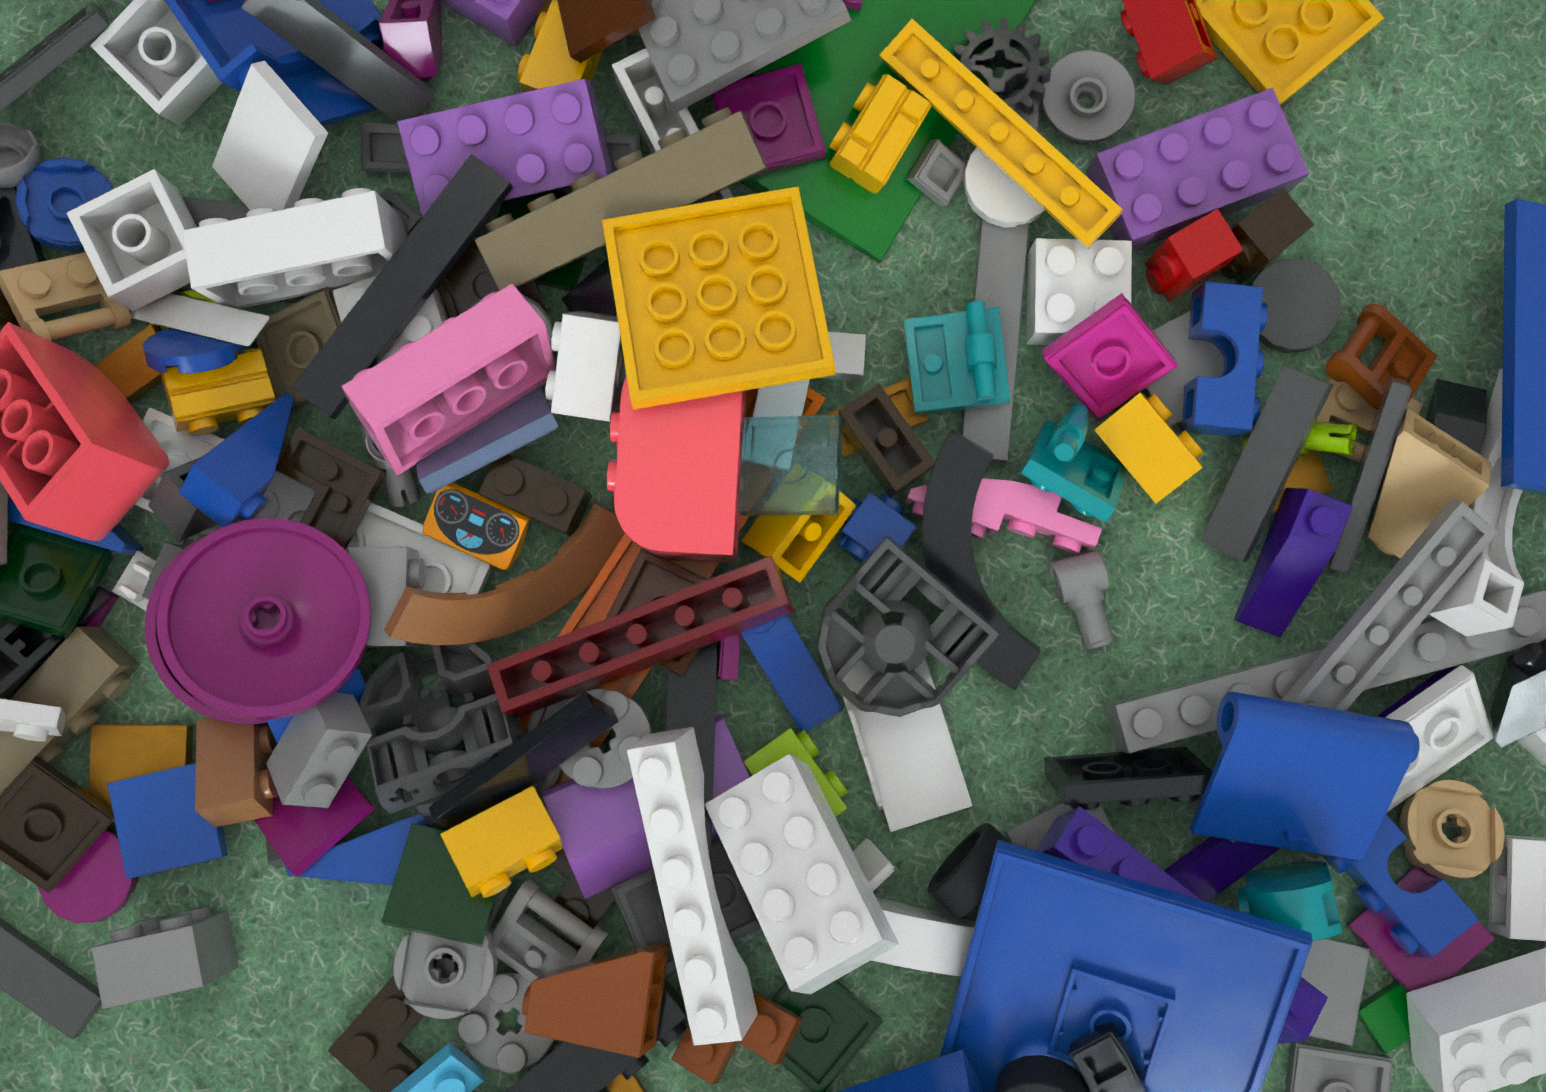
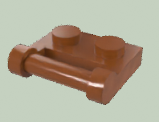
[1325,304,1437,411]

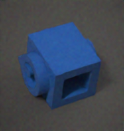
[837,493,917,563]

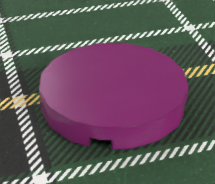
[38,827,139,923]

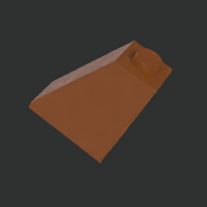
[522,942,669,1058]

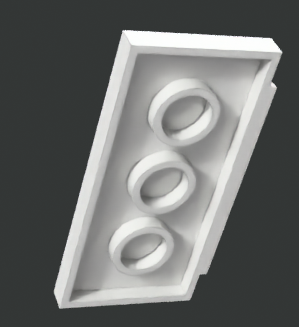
[842,658,973,832]

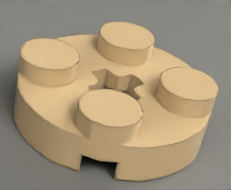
[1399,780,1505,880]

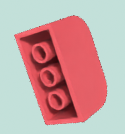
[0,322,169,541]
[607,378,747,563]

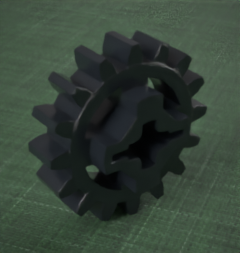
[953,18,1051,115]

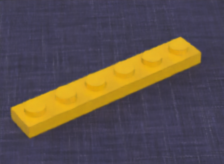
[879,19,1123,249]

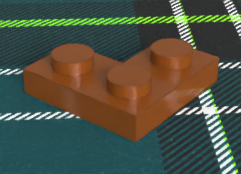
[671,988,803,1085]

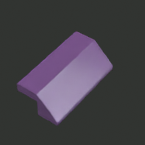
[541,714,750,899]

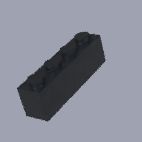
[505,978,688,1092]

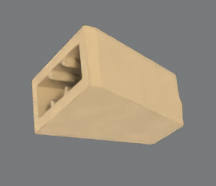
[1368,408,1491,559]

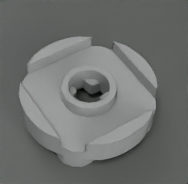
[559,689,653,789]
[393,929,498,1019]
[458,970,554,1074]

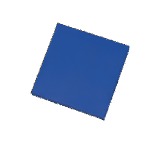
[107,763,228,879]

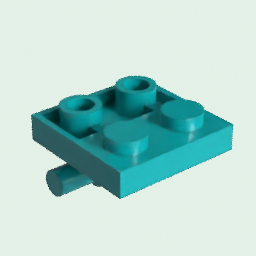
[904,301,1011,416]
[1021,404,1127,522]

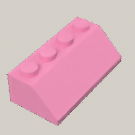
[341,284,556,476]

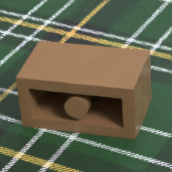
[195,717,278,827]

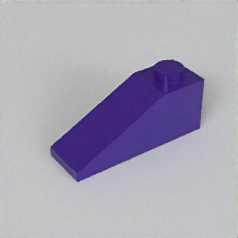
[1234,487,1353,637]

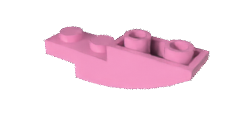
[904,478,1102,554]

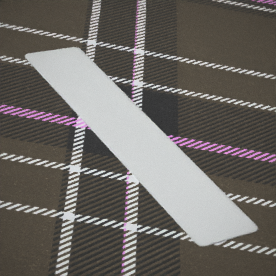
[130,293,270,346]

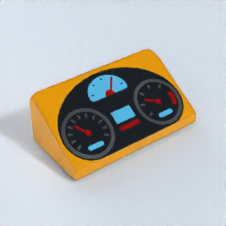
[422,483,530,571]

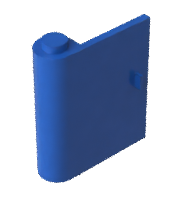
[1190,692,1420,861]

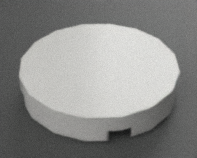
[963,148,1045,228]

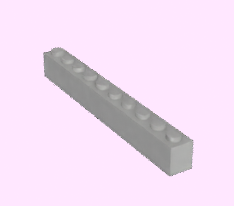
[1103,586,1546,753]

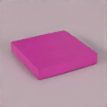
[1041,293,1178,420]

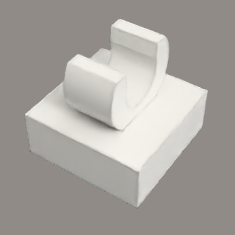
[112,550,157,611]

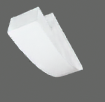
[871,896,976,976]

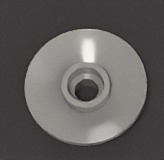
[1041,50,1135,142]

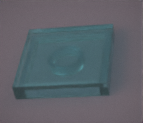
[738,415,843,516]

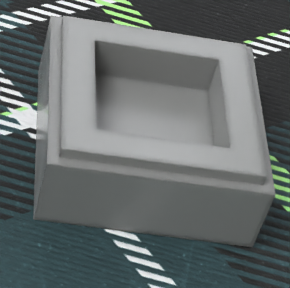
[906,139,967,206]

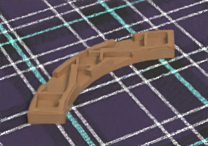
[384,503,625,645]

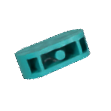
[1238,862,1342,941]

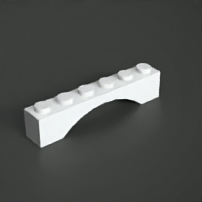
[1429,368,1524,637]
[627,727,758,1046]

